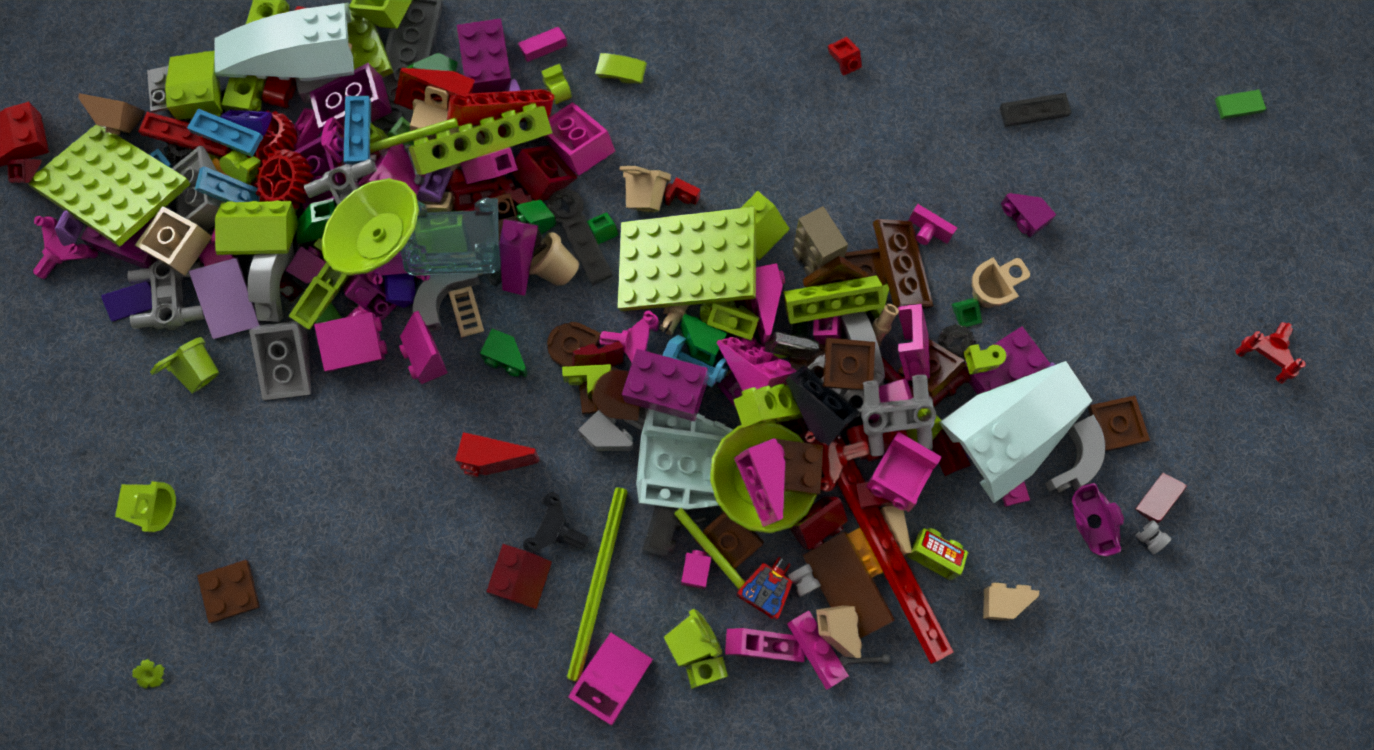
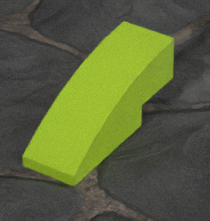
[289,262,349,330]

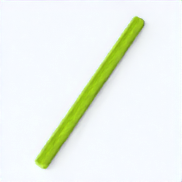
[567,487,628,682]

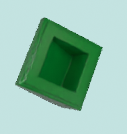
[586,212,618,245]
[951,298,982,329]

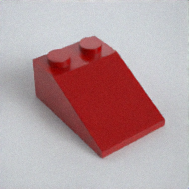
[394,68,475,110]
[0,102,49,167]
[455,432,539,478]

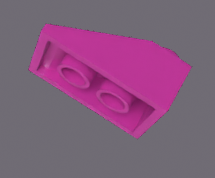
[544,102,615,175]
[358,144,426,196]
[750,263,785,347]
[399,311,448,384]
[734,438,785,527]

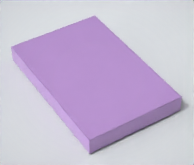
[189,257,260,339]

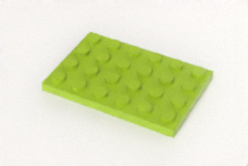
[28,125,191,247]
[618,207,756,311]

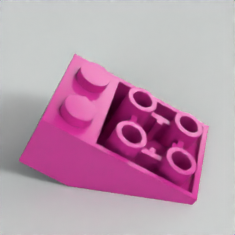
[717,336,796,391]
[568,633,653,725]

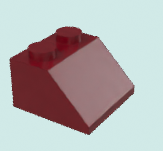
[511,145,578,201]
[789,496,848,550]
[486,544,552,609]

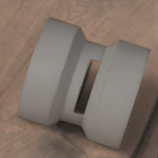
[1135,520,1171,555]
[788,564,821,598]

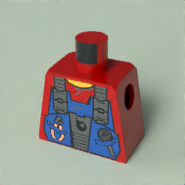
[736,557,793,621]

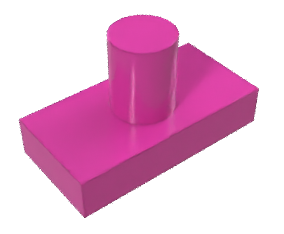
[908,204,957,245]

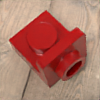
[828,37,862,76]
[664,177,701,206]

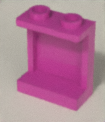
[898,304,930,381]
[314,312,388,372]
[866,432,941,512]

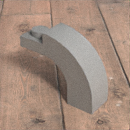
[248,243,294,322]
[413,265,481,332]
[840,311,885,389]
[1045,415,1105,493]

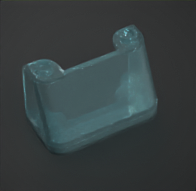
[400,198,501,276]

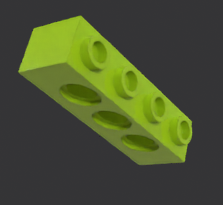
[783,275,885,324]
[734,384,803,428]

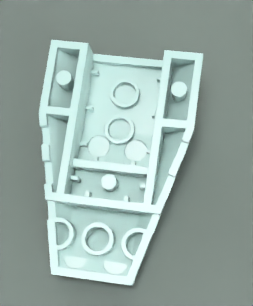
[215,2,354,81]
[939,361,1092,503]
[636,409,733,510]

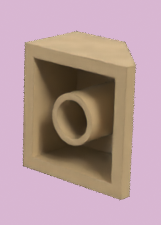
[135,206,212,276]

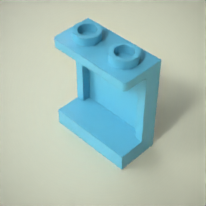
[662,335,730,387]

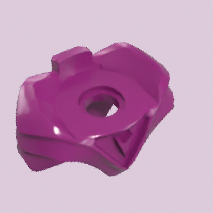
[1072,483,1124,556]

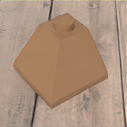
[78,93,145,135]

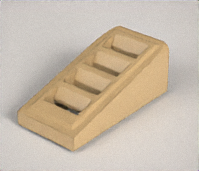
[449,286,484,338]
[880,505,912,556]

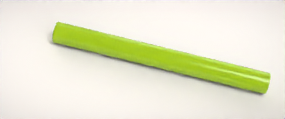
[370,118,458,153]
[674,507,745,589]

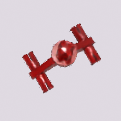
[1236,322,1306,384]
[805,431,869,492]

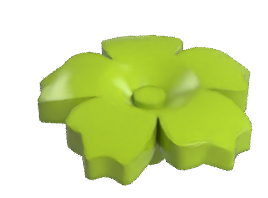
[132,659,165,689]

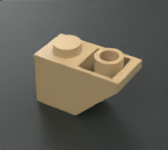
[983,583,1039,621]
[816,606,862,658]

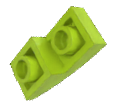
[595,53,647,84]

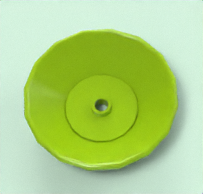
[321,178,419,276]
[710,423,817,533]

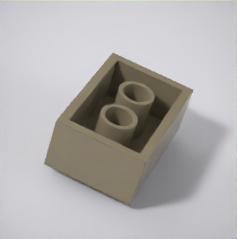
[792,206,848,276]

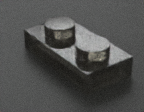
[765,332,819,361]

